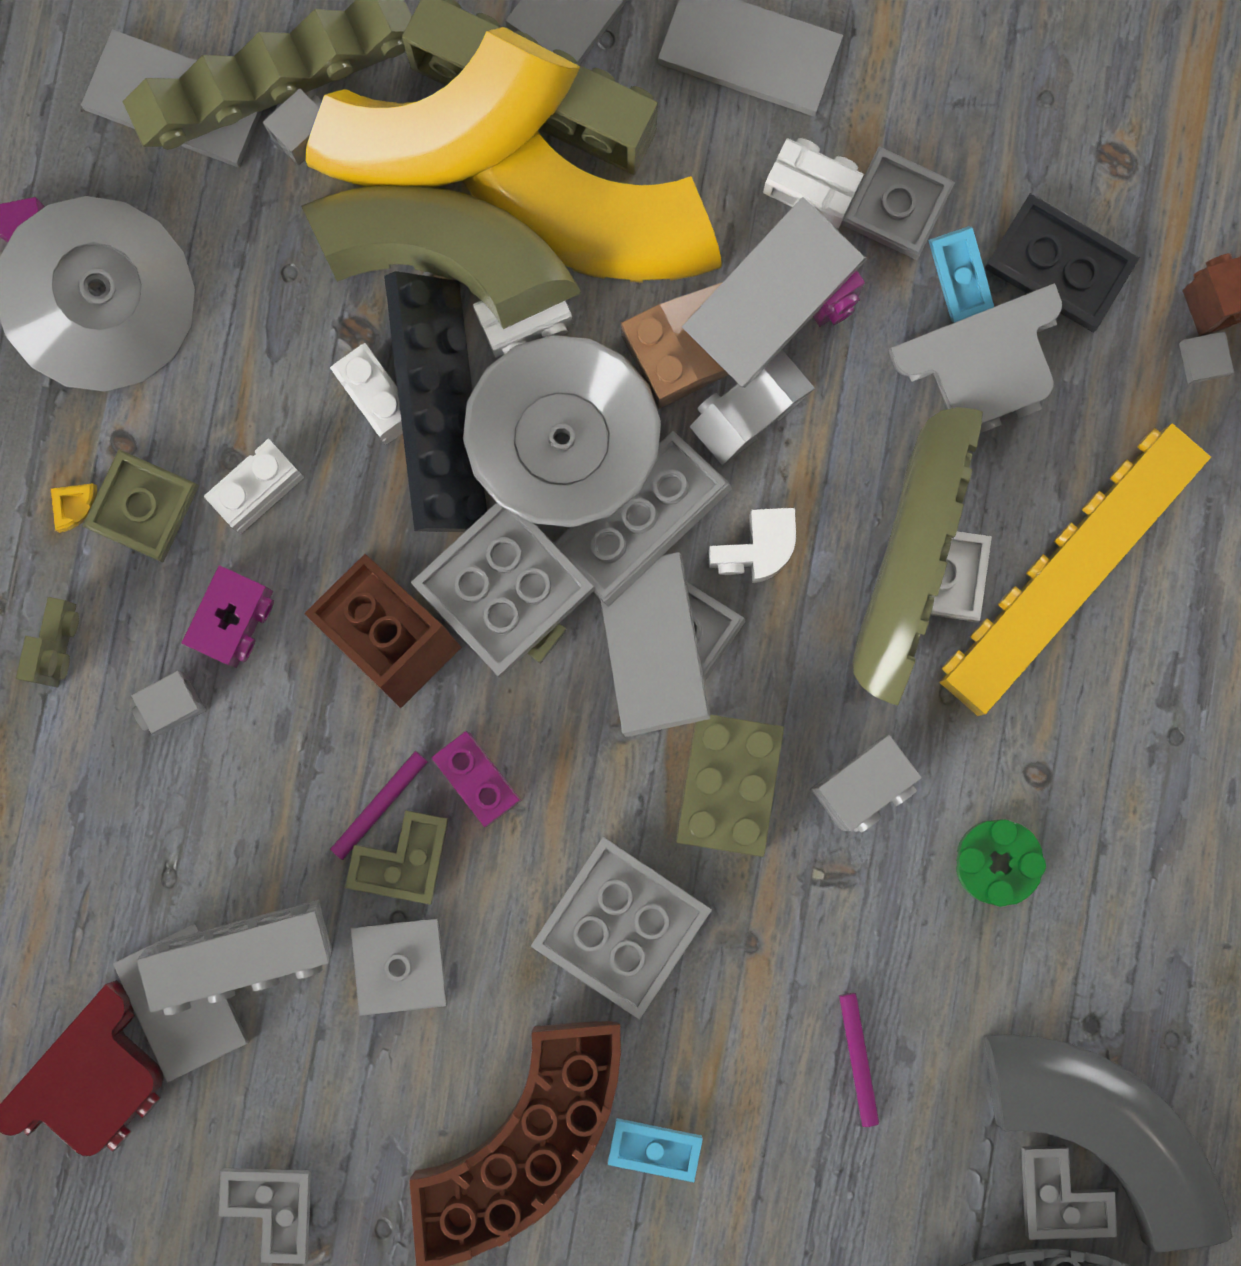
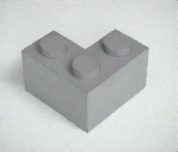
[810,735,922,833]

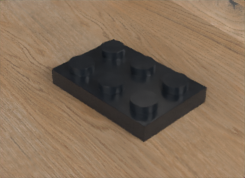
[985,193,1140,333]

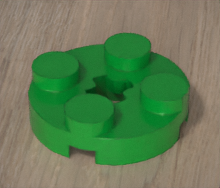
[956,819,1046,907]

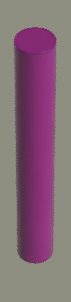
[330,751,428,860]
[839,993,879,1127]

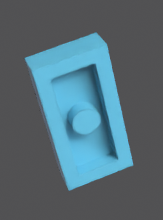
[928,226,994,323]
[608,1118,703,1182]

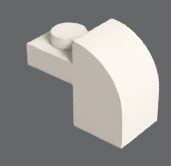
[708,508,796,583]

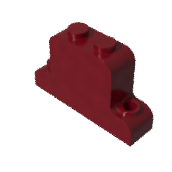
[0,980,164,1156]

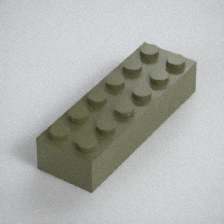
[402,0,658,175]

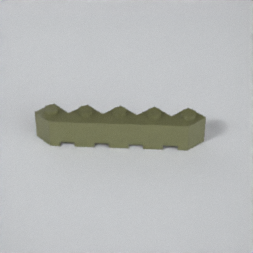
[122,0,412,150]

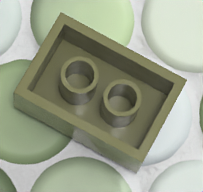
[676,715,784,857]

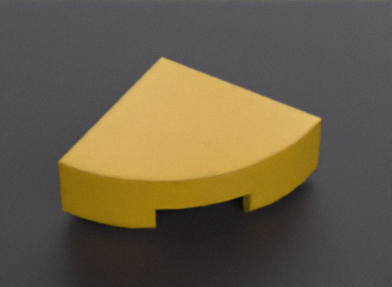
[51,483,97,533]

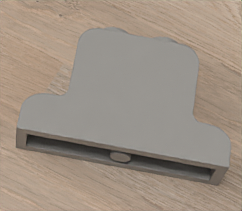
[889,283,1062,433]

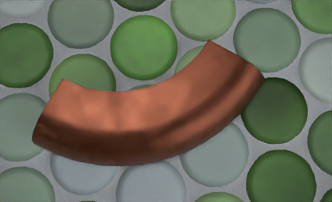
[409,1021,621,1266]

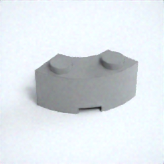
[690,350,815,465]

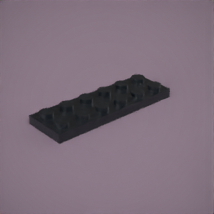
[384,271,487,532]

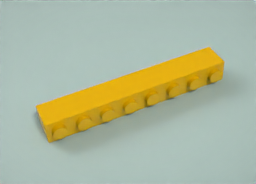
[939,423,1211,716]

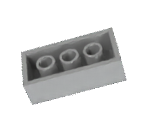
[137,899,332,1015]

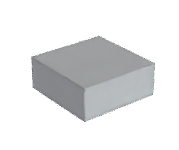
[1179,332,1234,384]

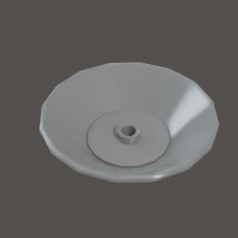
[0,196,195,392]
[463,335,661,527]

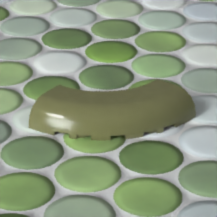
[301,185,581,329]
[853,407,983,706]

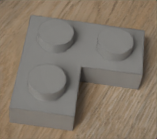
[1021,1145,1117,1240]
[219,1168,311,1264]

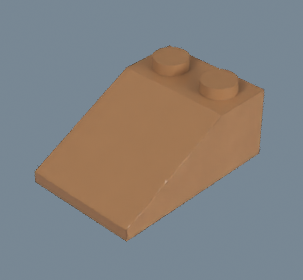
[621,282,729,409]

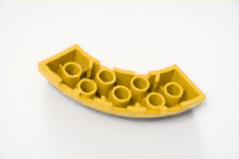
[306,27,580,187]
[462,131,722,283]

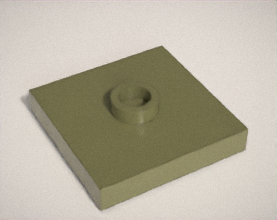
[82,449,199,563]

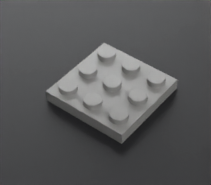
[411,503,595,678]
[531,836,712,1020]

